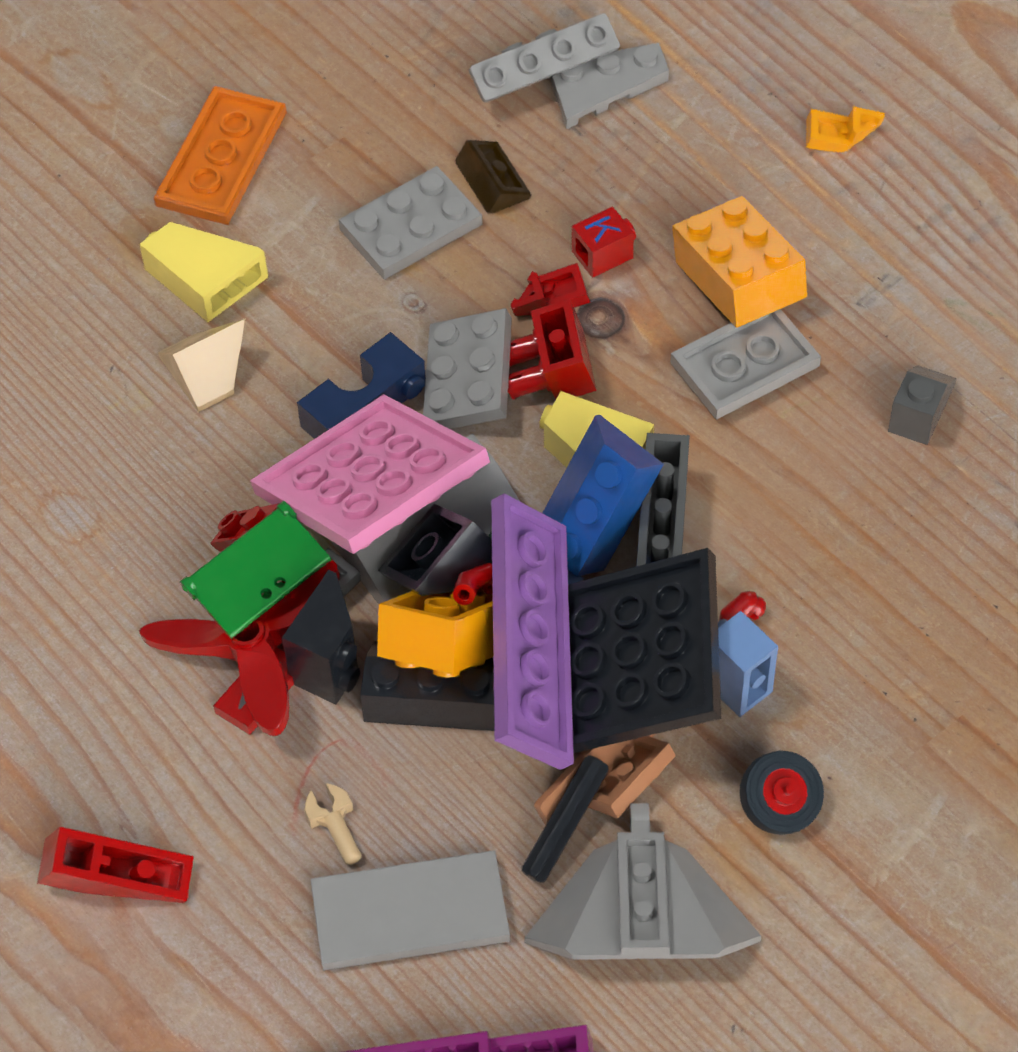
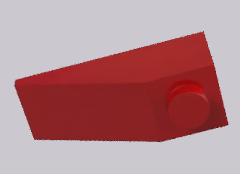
[37,826,194,903]

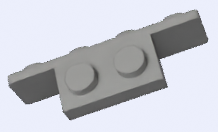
[469,13,620,103]

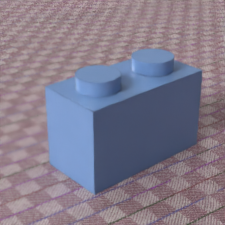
[718,611,778,717]

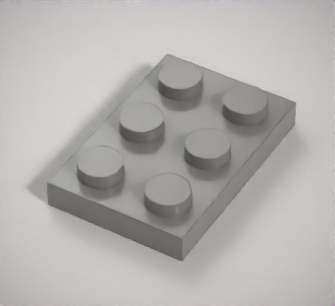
[339,166,483,280]
[423,308,512,429]
[670,309,821,420]

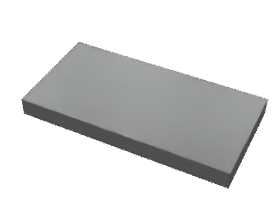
[310,850,510,971]

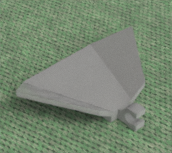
[524,803,761,960]

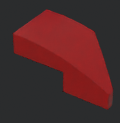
[510,263,591,316]

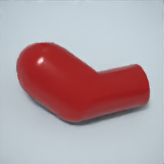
[453,563,493,605]
[719,591,766,621]

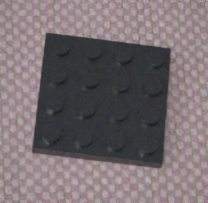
[568,548,721,753]

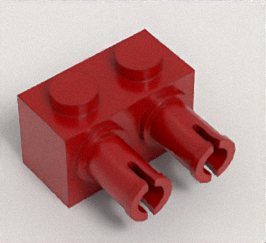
[508,299,597,400]

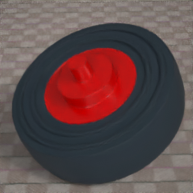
[739,751,824,835]

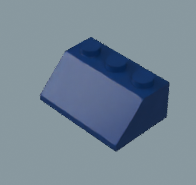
[542,415,664,577]

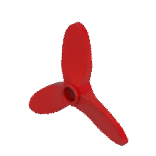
[139,560,340,736]

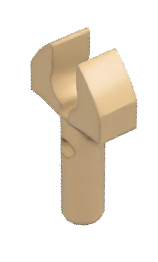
[304,784,362,865]

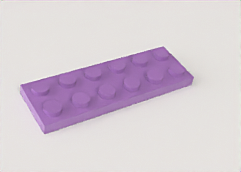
[491,493,574,770]

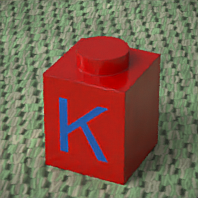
[571,206,636,278]

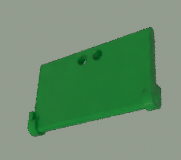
[179,501,332,639]

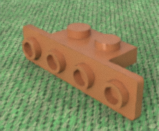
[534,734,676,825]

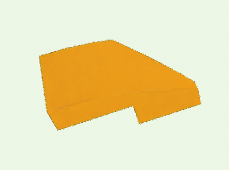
[806,106,885,152]

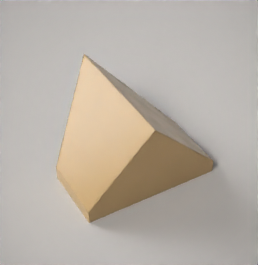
[158,319,245,412]

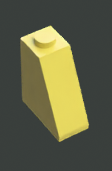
[140,222,268,322]
[540,391,654,468]

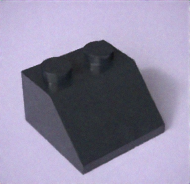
[378,504,492,596]
[282,570,360,705]

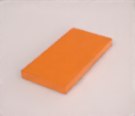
[154,86,287,225]

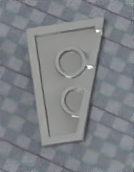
[549,43,669,129]

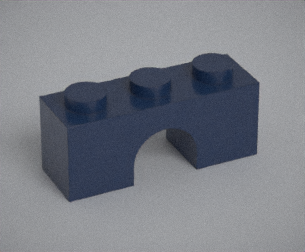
[297,332,426,439]

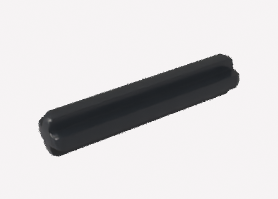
[521,755,609,883]

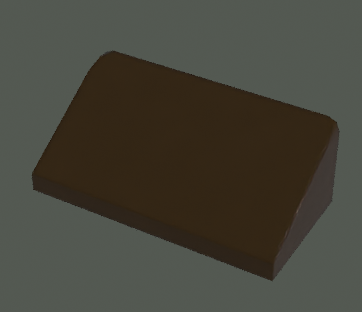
[455,140,531,213]

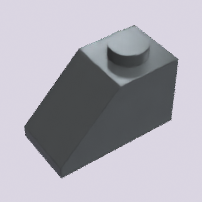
[888,365,957,445]

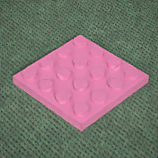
[250,394,490,554]

